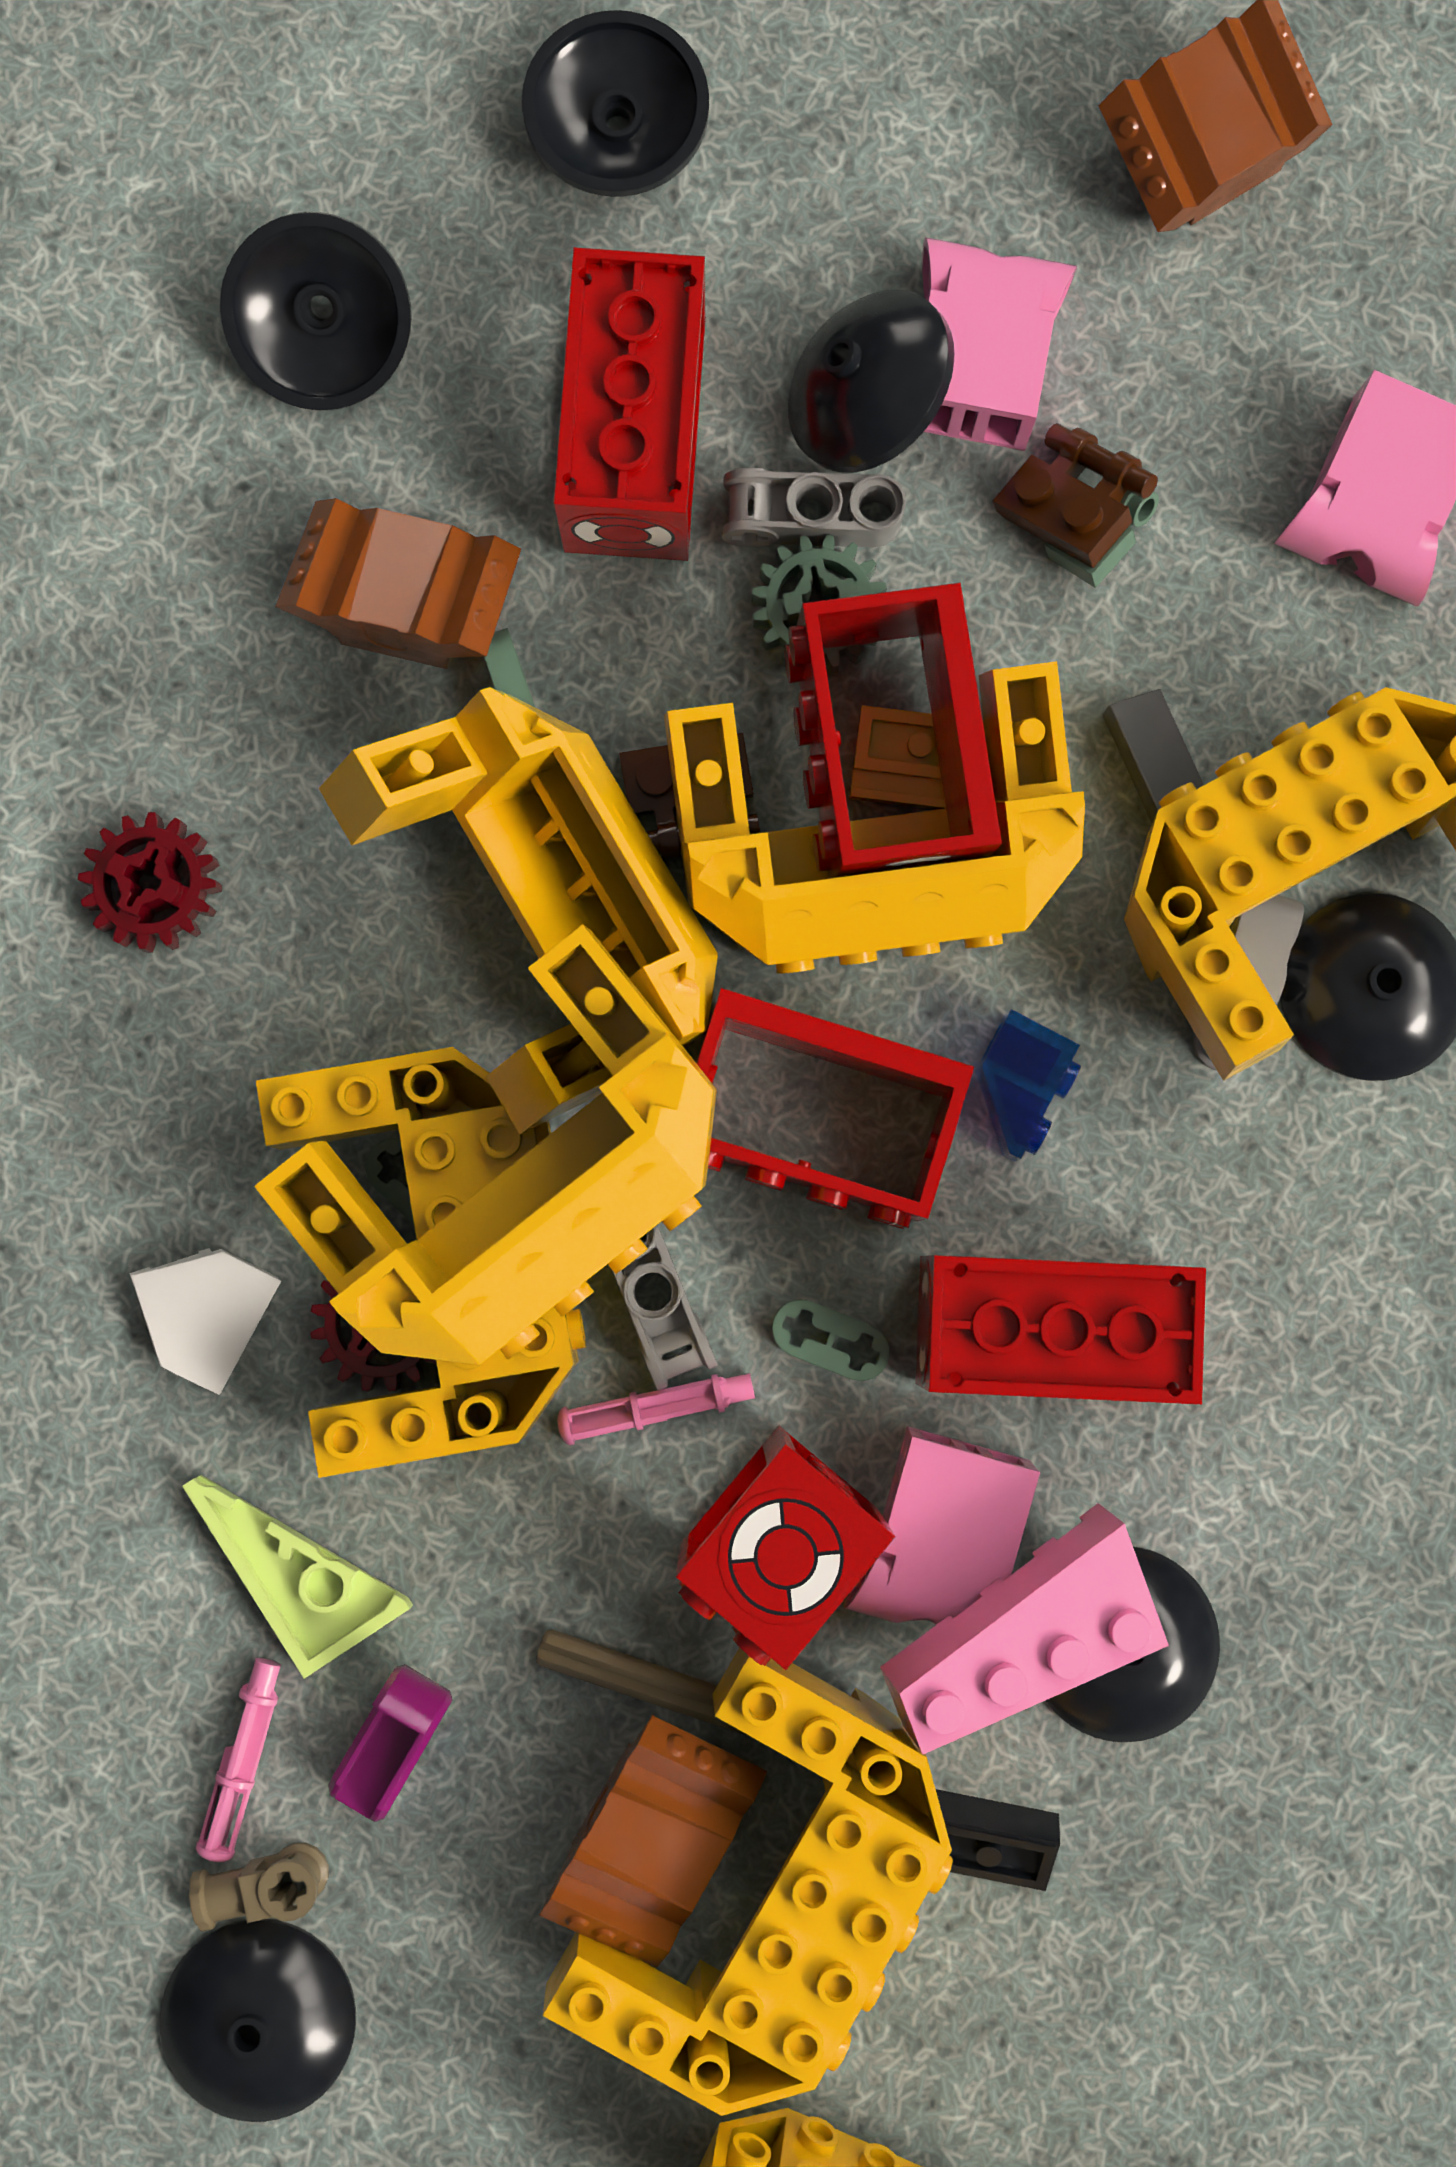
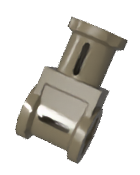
[189,1843,329,1932]

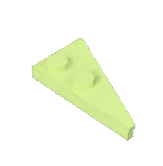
[182,1475,413,1679]

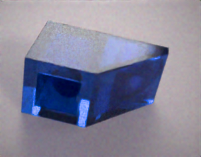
[975,1009,1081,1162]

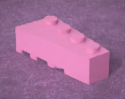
[880,1503,1169,1755]

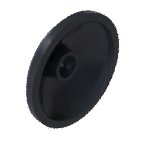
[522,10,709,197]
[220,212,412,410]
[788,290,955,473]
[1280,893,1456,1081]
[1045,1546,1220,1742]
[160,1919,356,2122]

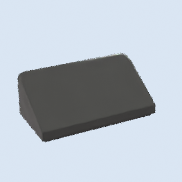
[1102,689,1204,823]

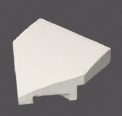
[129,1248,281,1395]

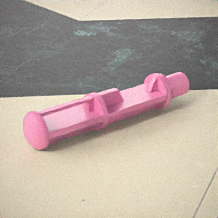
[557,1373,755,1445]
[196,1658,281,1862]

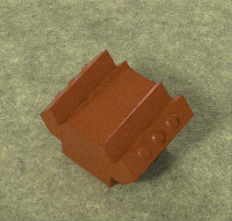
[1098,0,1333,232]
[275,498,521,669]
[539,1715,767,1968]

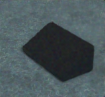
[936,1789,1060,1891]

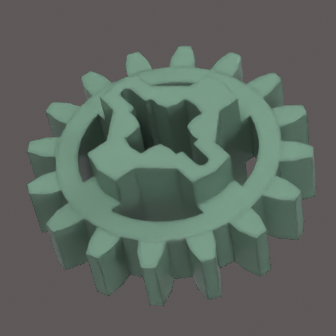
[751,534,887,674]

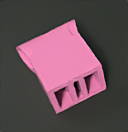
[922,237,1077,451]
[1274,370,1456,606]
[844,1426,1040,1625]

